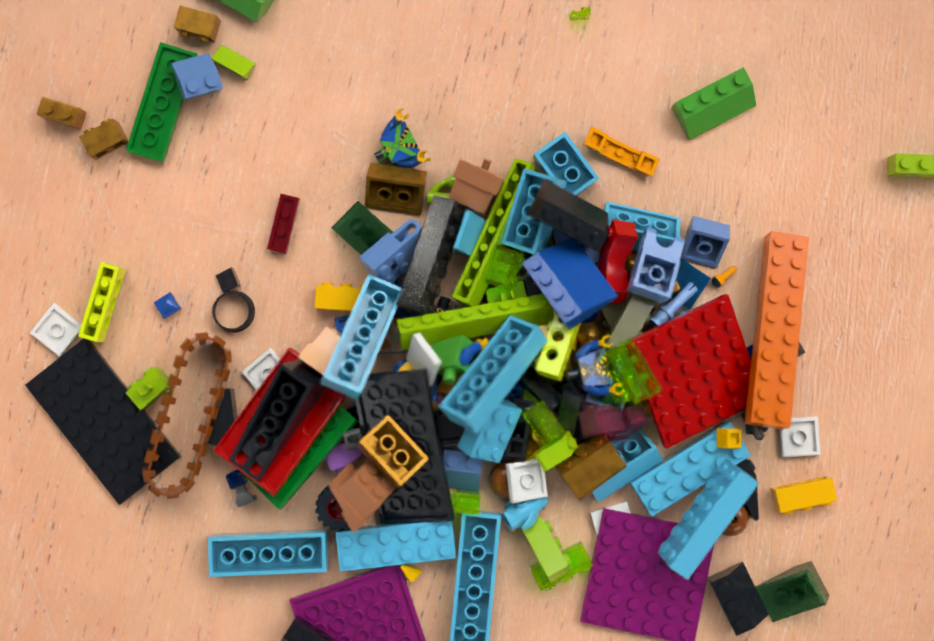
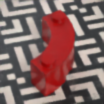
[598,219,638,305]

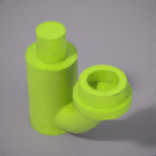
[427,174,457,207]

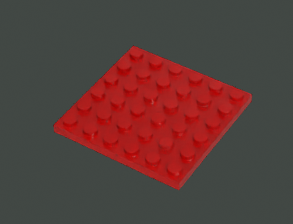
[625,294,751,449]

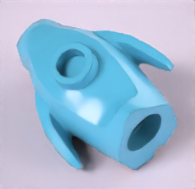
[501,497,548,533]

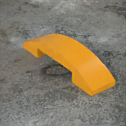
[583,126,660,177]

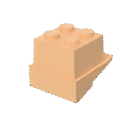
[298,327,341,376]

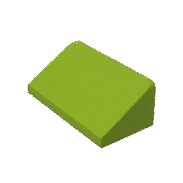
[211,45,256,80]

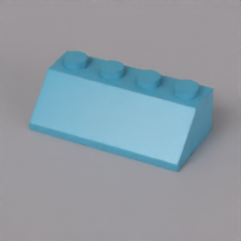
[604,201,680,251]
[592,423,663,503]

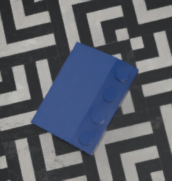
[522,238,618,331]

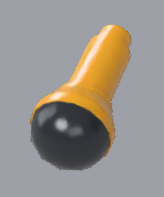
[711,266,738,288]

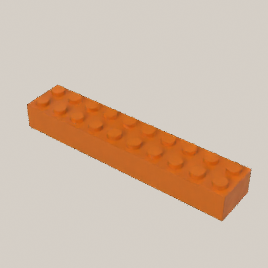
[745,231,809,430]

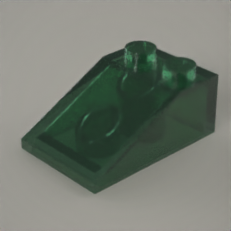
[331,201,393,256]
[755,561,829,622]

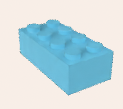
[501,168,567,255]

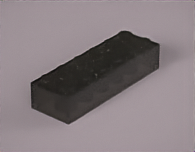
[396,195,465,317]

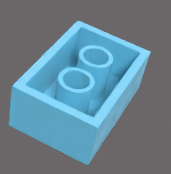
[533,132,599,196]
[457,399,522,463]

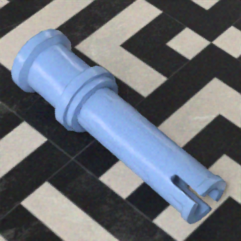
[648,282,698,328]

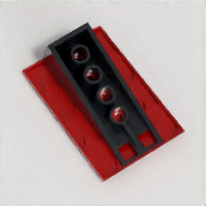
[213,347,347,495]

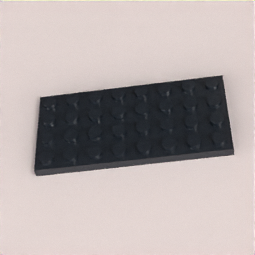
[25,338,182,505]
[355,369,455,524]

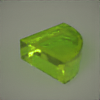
[570,7,591,20]

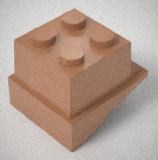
[449,158,505,214]
[328,459,395,533]

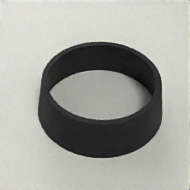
[212,291,255,332]

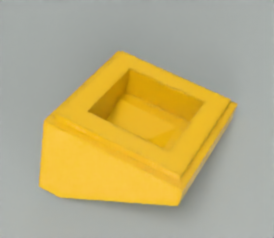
[400,564,422,582]

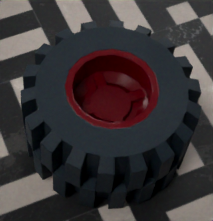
[315,485,350,532]

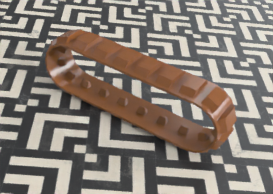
[142,332,232,499]

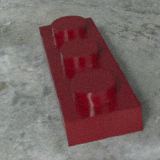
[267,194,300,254]

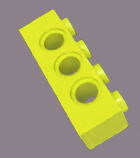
[78,262,126,342]
[535,310,581,381]

